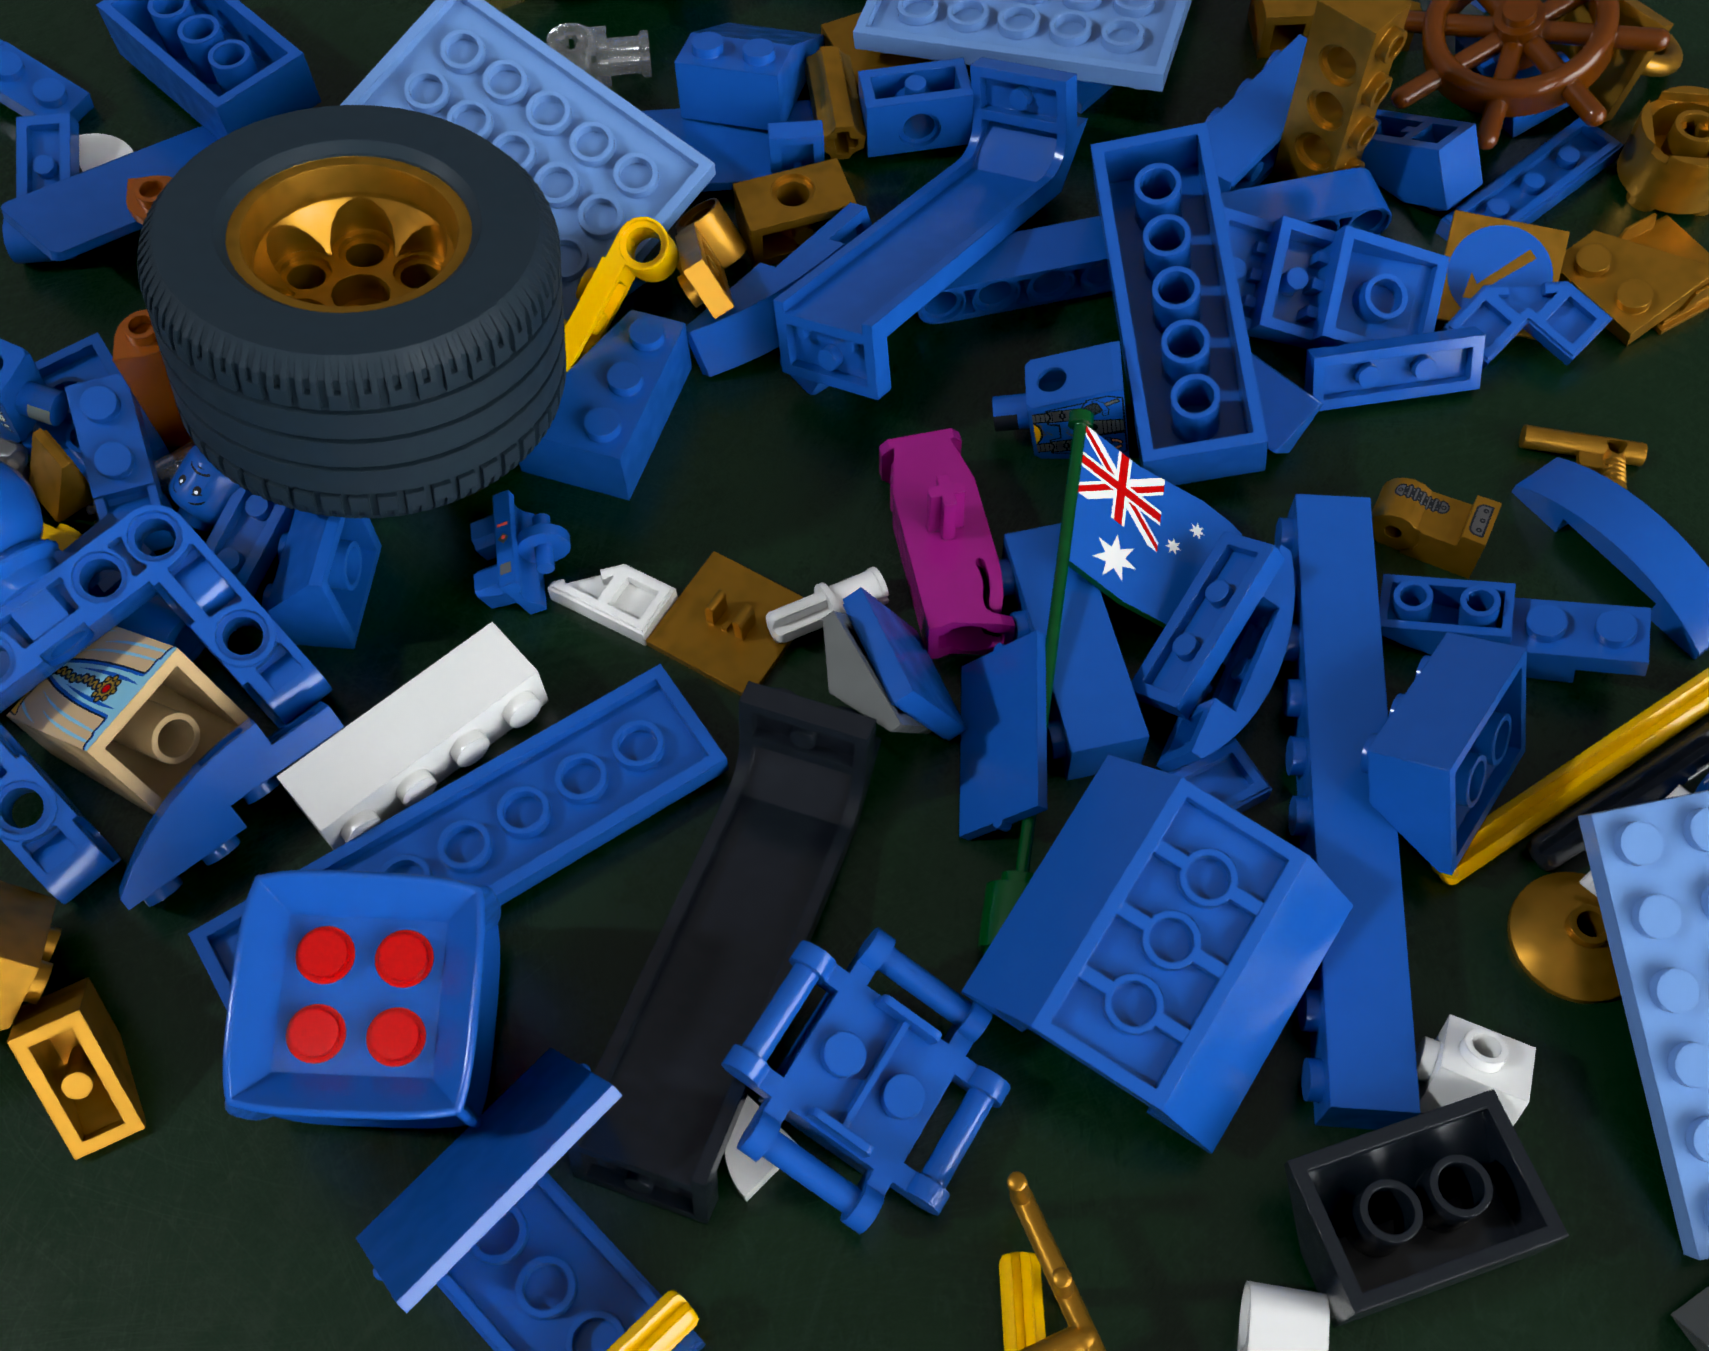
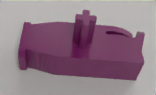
[879,428,1016,659]

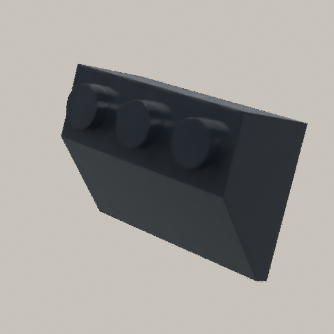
[1284,1089,1569,1328]

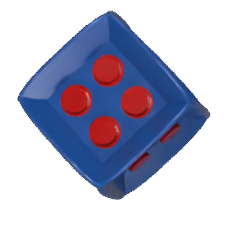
[222,869,501,1129]

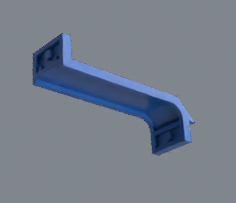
[773,57,1088,400]

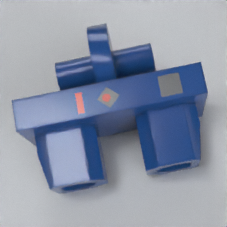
[470,490,571,615]

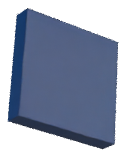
[843,587,967,741]

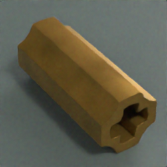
[805,46,866,159]

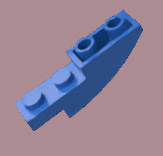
[686,202,872,377]
[1379,574,1651,683]
[119,701,344,910]

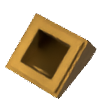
[29,428,94,522]

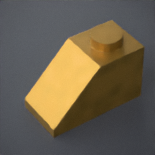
[7,977,146,1160]

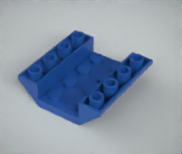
[961,754,1353,1154]

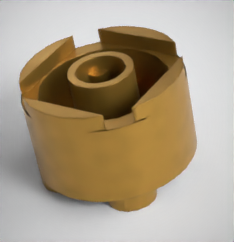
[1617,86,1709,216]

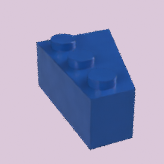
[519,309,692,501]

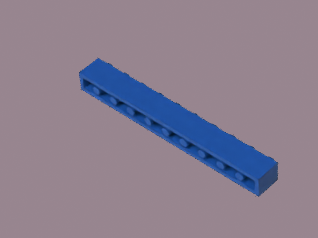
[1275,494,1421,1130]

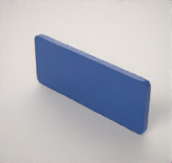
[1,126,218,261]

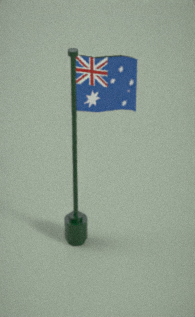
[977,408,1242,955]

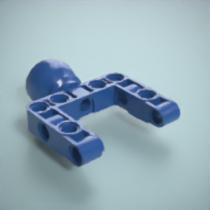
[0,461,333,905]

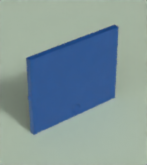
[356,1047,622,1313]

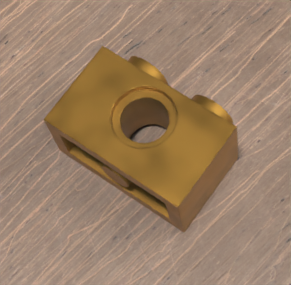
[732,158,857,268]

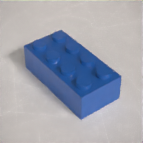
[96,0,321,140]

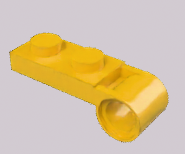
[564,217,679,373]

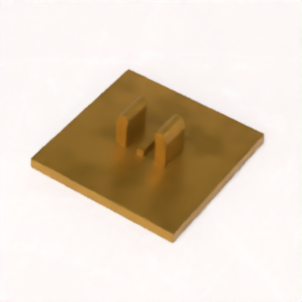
[646,551,804,696]

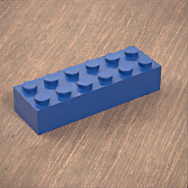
[1090,122,1268,485]

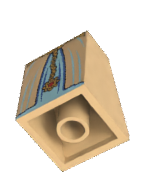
[6,626,249,815]

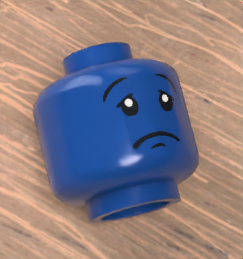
[168,445,240,532]

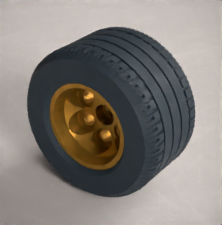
[137,105,566,518]

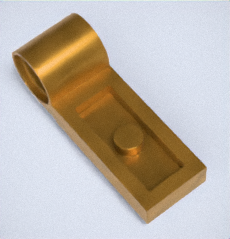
[675,198,748,319]

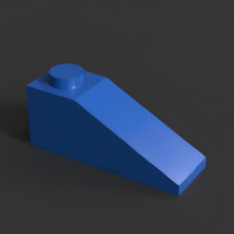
[1361,109,1483,211]

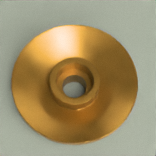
[1507,872,1621,1004]

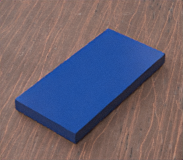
[436,1172,706,1351]

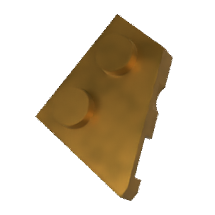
[1559,230,1709,346]

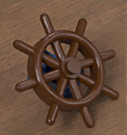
[1391,0,1670,150]

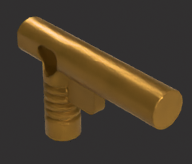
[1519,424,1648,490]

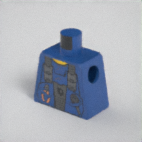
[992,341,1130,459]

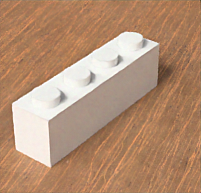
[277,622,549,850]

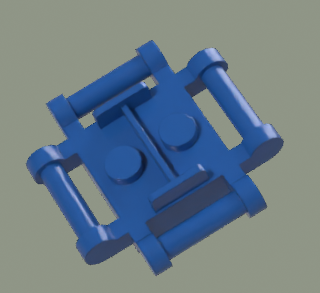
[721,927,1011,1235]

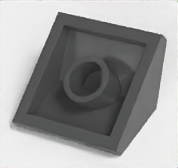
[822,611,932,734]

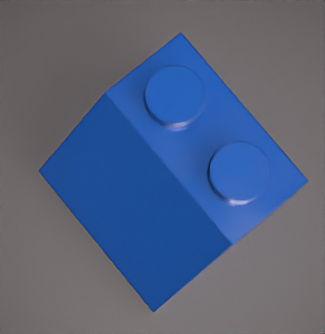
[262,509,382,649]

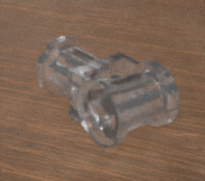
[546,23,652,88]

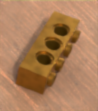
[1272,0,1412,181]

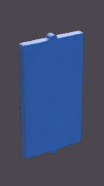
[959,630,1048,841]

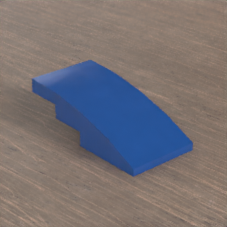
[1224,207,1450,349]

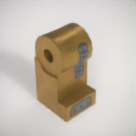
[1372,478,1502,579]

